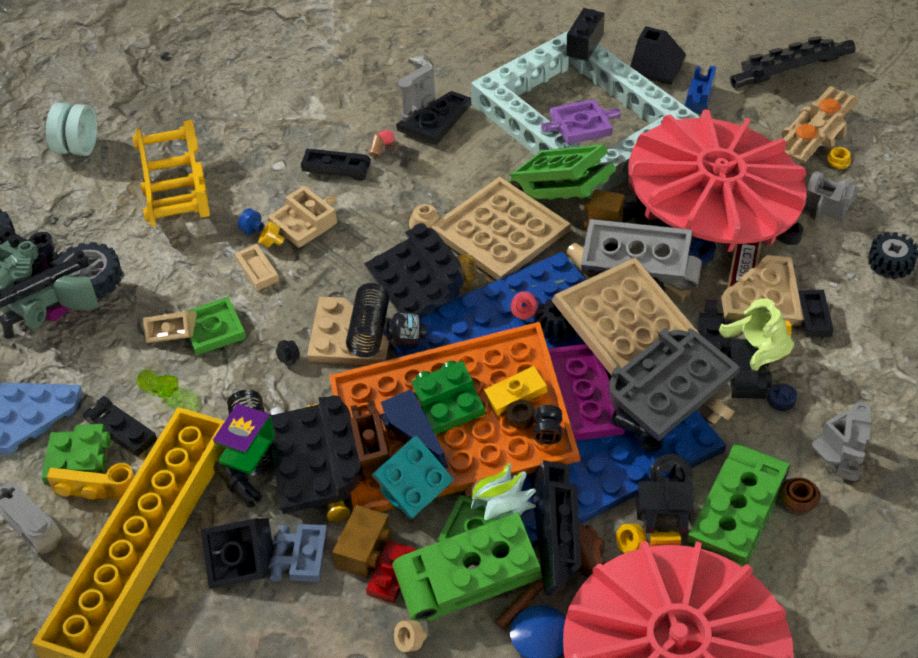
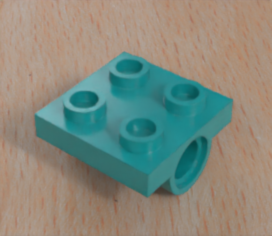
[372,435,454,519]

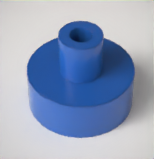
[238,208,264,235]

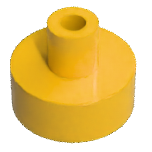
[258,221,284,248]
[616,523,647,553]

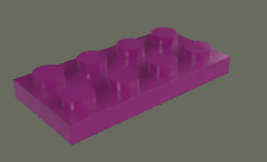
[548,344,625,441]

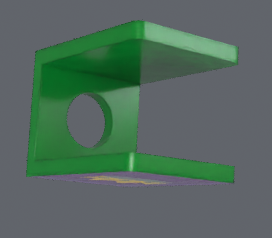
[213,403,275,474]

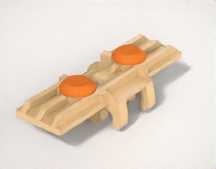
[781,86,859,164]

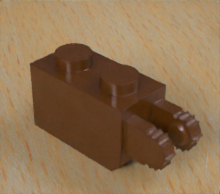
[350,400,391,480]

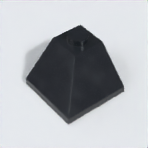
[200,518,273,589]

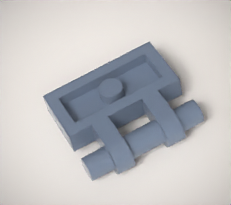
[269,524,328,582]

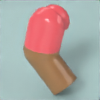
[369,130,395,158]

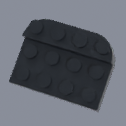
[364,223,467,319]
[270,395,364,514]

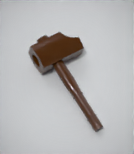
[495,523,604,629]

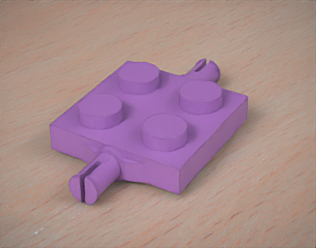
[541,99,621,144]

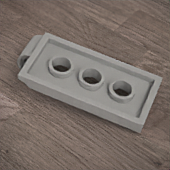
[581,219,702,290]

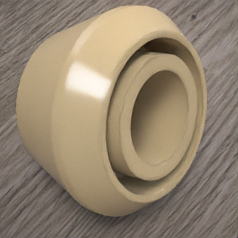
[409,204,441,229]

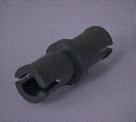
[214,461,262,508]

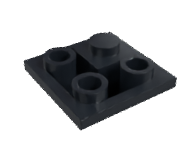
[630,26,686,85]

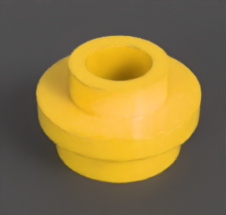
[827,147,852,169]

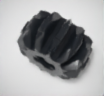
[534,298,576,342]

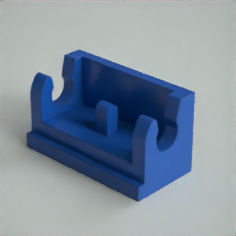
[684,66,716,114]

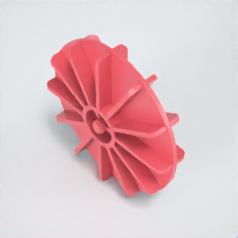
[628,110,807,252]
[563,541,794,658]

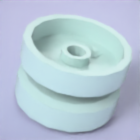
[46,102,97,156]

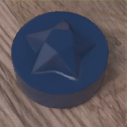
[768,383,797,411]

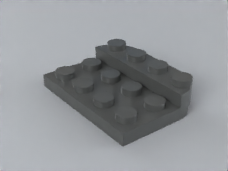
[609,328,740,441]

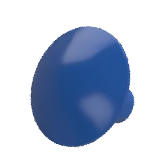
[510,605,566,658]

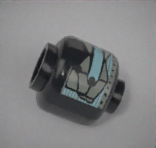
[386,313,426,348]

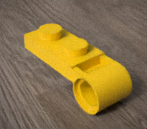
[47,463,135,500]

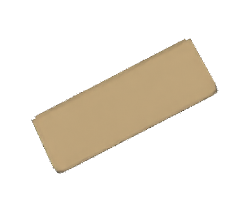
[143,311,197,344]

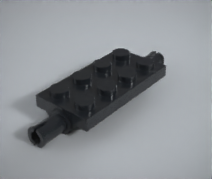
[730,36,856,89]

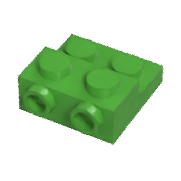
[41,424,111,484]

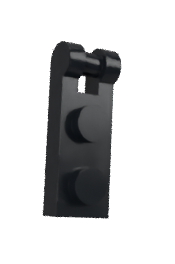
[301,148,371,181]
[83,396,157,457]

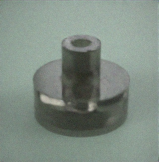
[395,146,420,169]

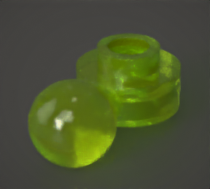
[136,369,179,398]

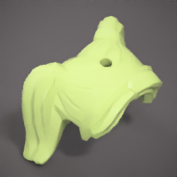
[719,299,794,370]

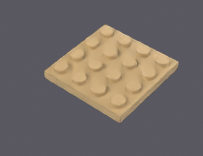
[430,176,571,280]
[552,258,699,376]

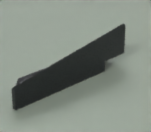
[531,460,581,595]

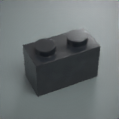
[566,8,605,61]

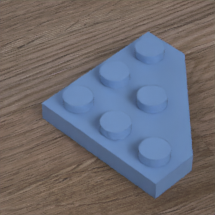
[0,383,83,455]

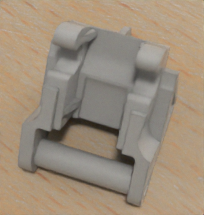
[804,171,859,221]
[812,402,872,481]

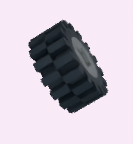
[868,232,918,279]

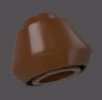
[780,477,821,516]

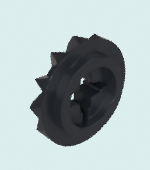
[647,454,693,482]

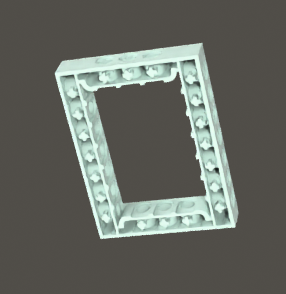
[471,30,699,199]

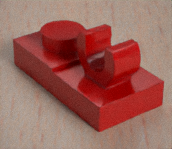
[366,540,416,603]

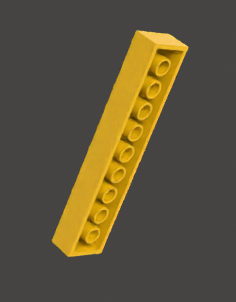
[32,407,226,658]

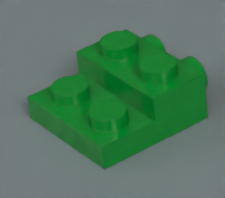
[411,360,486,435]

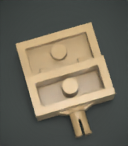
[267,186,337,248]

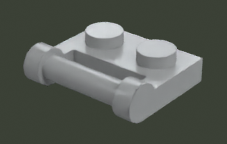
[398,64,435,122]

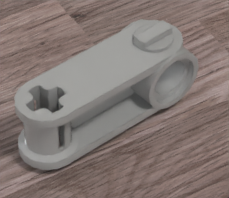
[0,483,63,555]

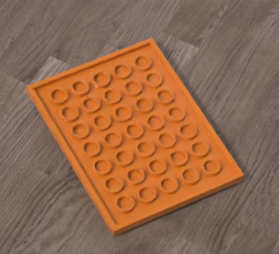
[329,322,581,512]

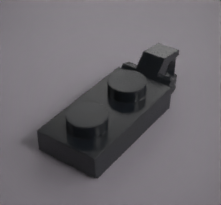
[697,300,728,357]

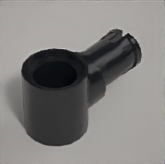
[610,407,665,451]

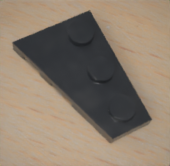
[396,91,471,145]

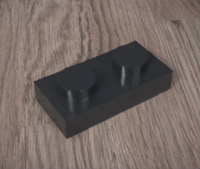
[798,290,834,337]

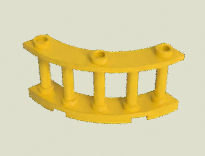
[132,120,210,227]

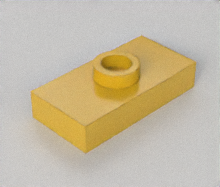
[484,366,548,416]

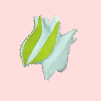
[471,463,536,521]

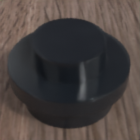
[276,340,300,366]

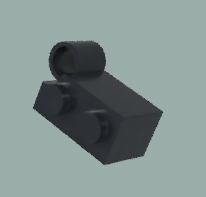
[728,339,772,399]

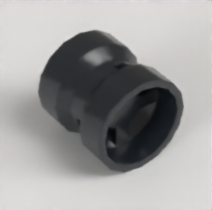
[533,405,562,445]

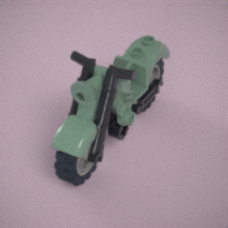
[0,209,123,339]

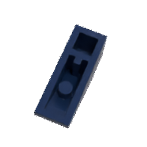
[380,389,448,469]

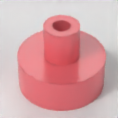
[511,292,538,320]

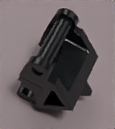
[636,477,694,534]

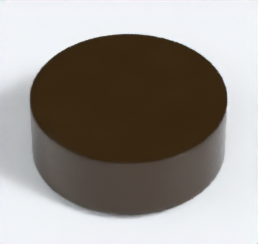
[507,400,535,429]

